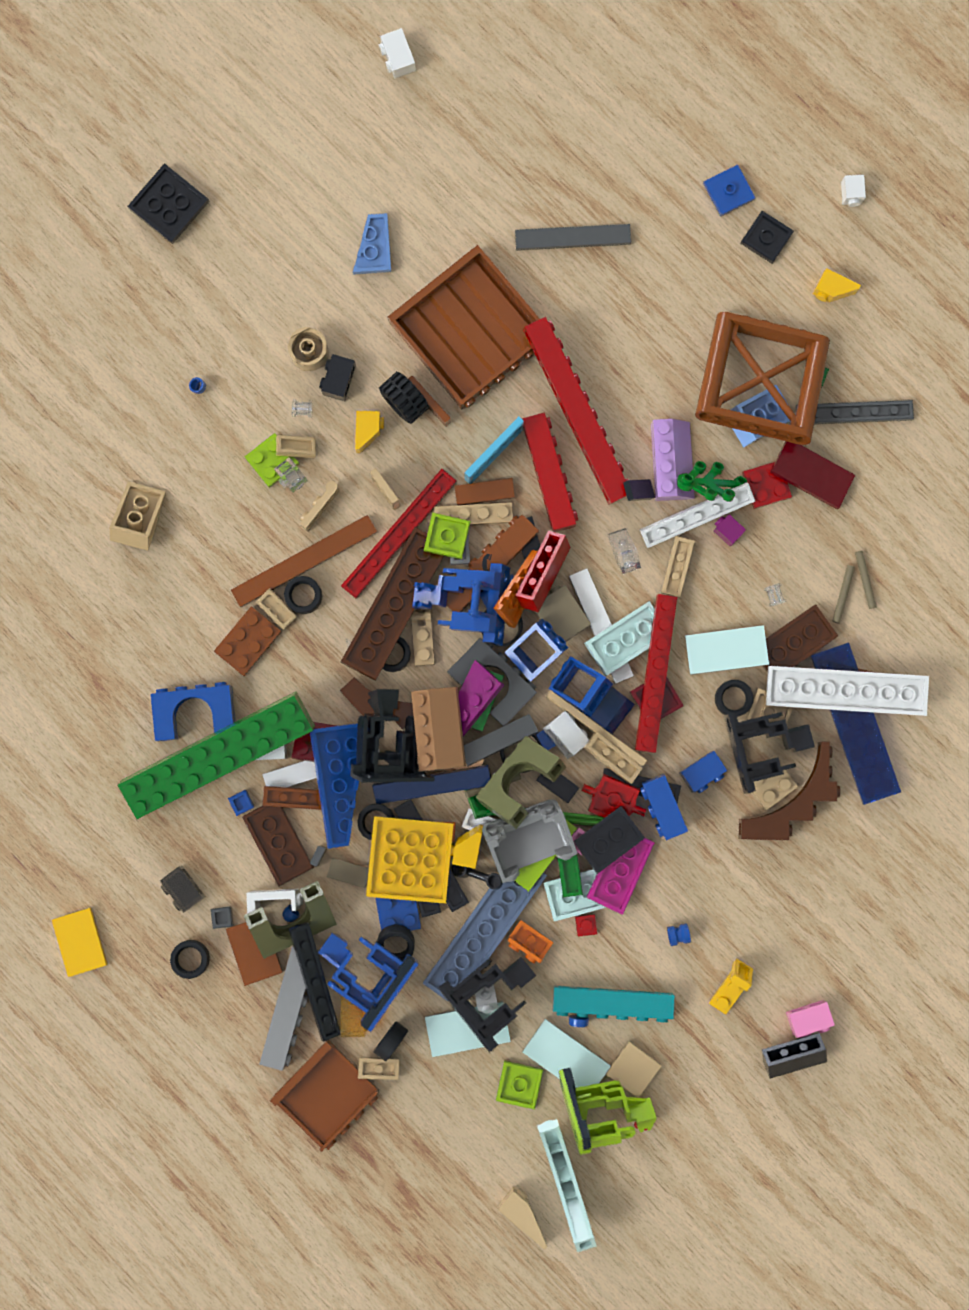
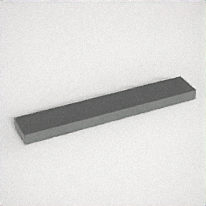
[515,224,631,251]
[796,400,914,424]

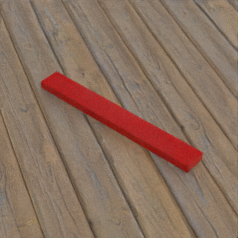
[341,469,457,599]

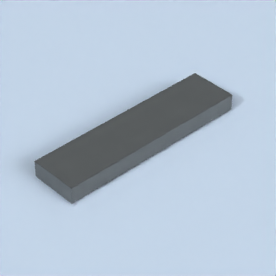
[464,714,538,767]

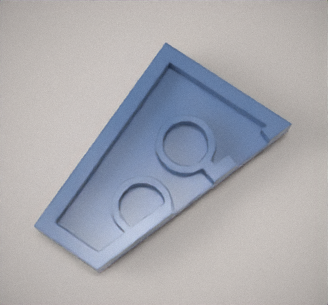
[353,213,391,275]

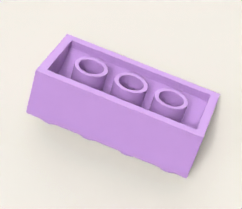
[651,419,695,501]

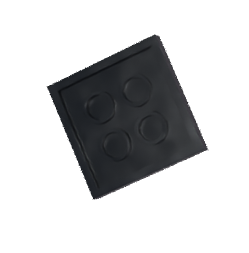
[127,163,210,245]

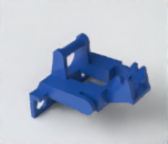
[412,563,511,646]

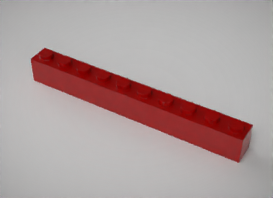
[523,316,629,505]

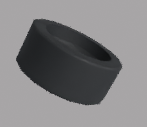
[284,576,322,614]
[383,637,411,672]
[715,680,753,717]
[357,803,395,840]
[377,924,415,961]
[170,940,210,979]
[374,1021,408,1061]

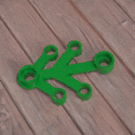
[677,461,747,502]

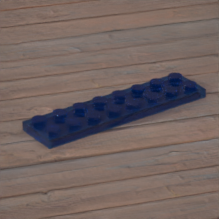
[811,643,901,805]

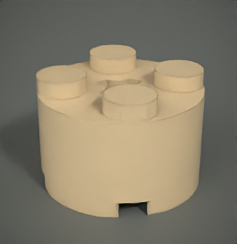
[288,327,329,371]

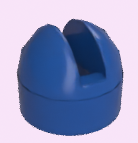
[189,377,206,394]
[282,905,300,922]

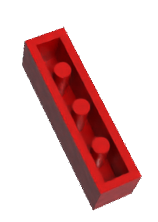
[516,531,571,612]

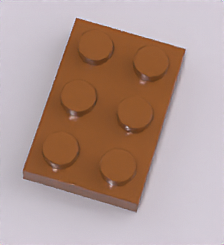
[214,606,282,677]

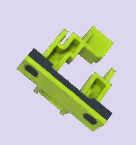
[559,1068,657,1154]

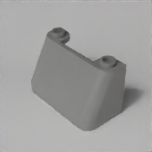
[482,799,578,883]

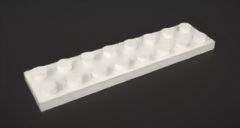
[766,666,929,716]

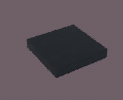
[740,210,794,264]

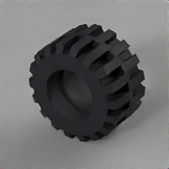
[379,371,429,424]

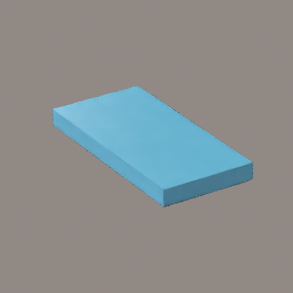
[464,416,524,484]

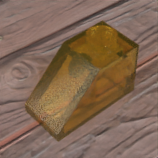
[341,995,369,1037]

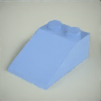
[731,385,790,448]

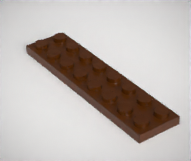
[341,527,444,681]

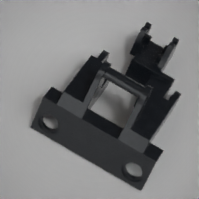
[350,689,435,783]
[724,712,815,794]
[438,957,536,1053]

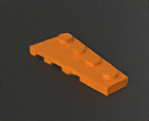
[494,550,538,628]

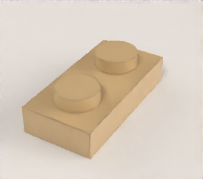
[358,1057,399,1080]

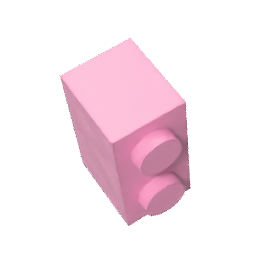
[786,1000,835,1038]

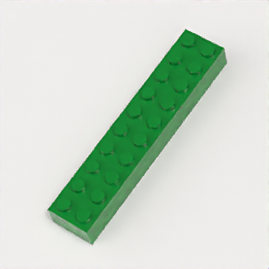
[117,691,315,819]

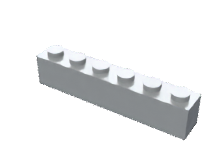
[259,946,308,1071]

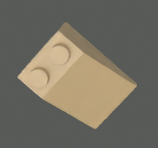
[109,482,166,551]

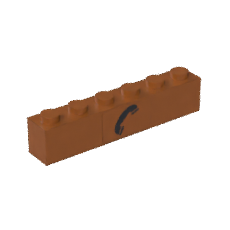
[446,514,539,612]

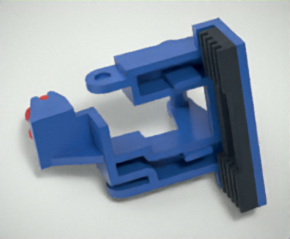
[318,933,419,1032]

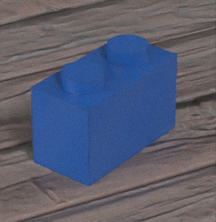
[679,751,727,793]

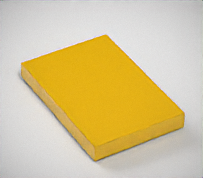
[52,908,108,977]

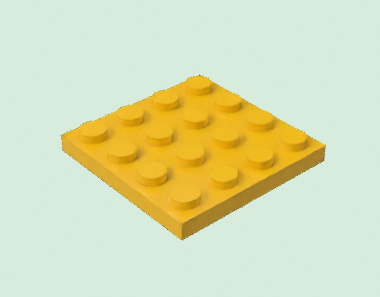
[366,816,454,904]

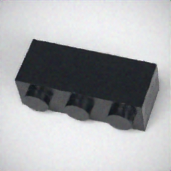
[762,1033,827,1079]

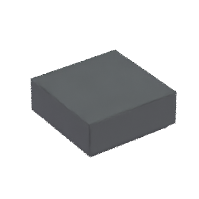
[310,845,327,867]
[210,906,234,929]

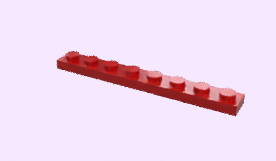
[635,594,678,753]

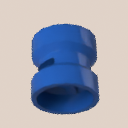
[667,923,691,947]

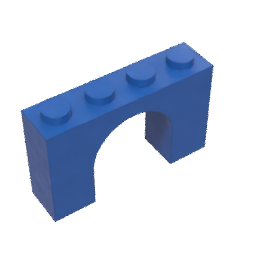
[151,682,236,742]

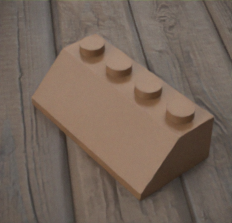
[411,687,466,772]

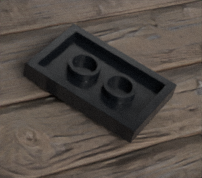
[573,806,645,874]

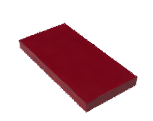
[770,441,855,510]

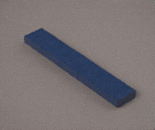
[372,765,491,804]

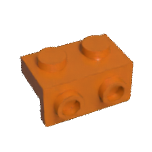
[507,919,553,964]

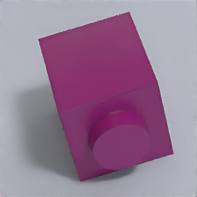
[714,514,746,547]

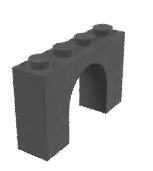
[447,638,537,726]

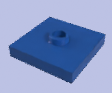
[703,165,755,217]

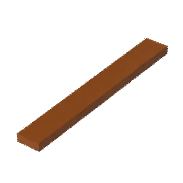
[231,515,377,607]

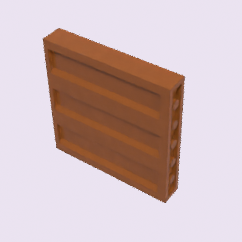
[388,245,540,410]

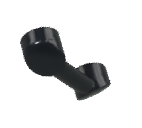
[452,865,503,890]

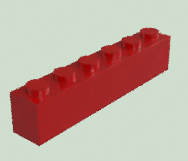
[522,412,578,532]

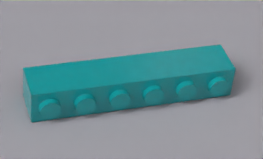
[552,986,675,1023]

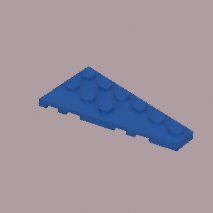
[310,724,359,849]

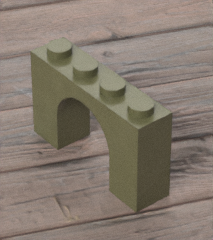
[476,736,566,829]
[243,881,337,959]

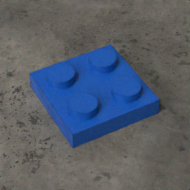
[375,897,421,931]

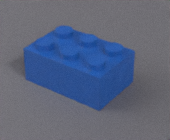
[640,774,688,840]

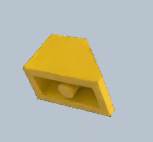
[813,268,861,302]
[355,411,384,453]
[450,824,484,869]

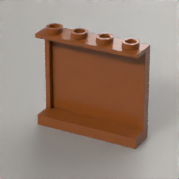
[270,1040,379,1152]

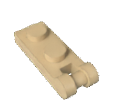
[300,481,339,532]
[411,610,435,666]

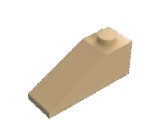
[498,1187,547,1250]

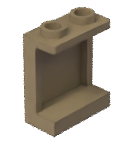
[535,585,591,642]

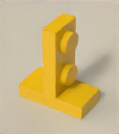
[709,958,753,1015]

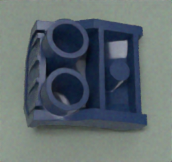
[580,686,635,735]

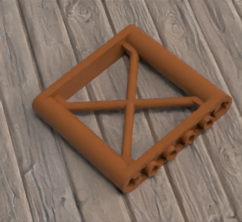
[695,312,830,445]

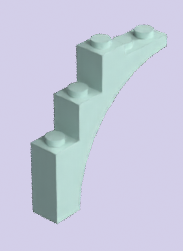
[537,1119,597,1252]

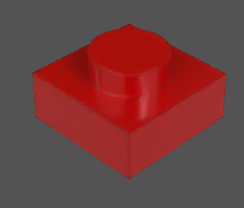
[575,914,597,937]

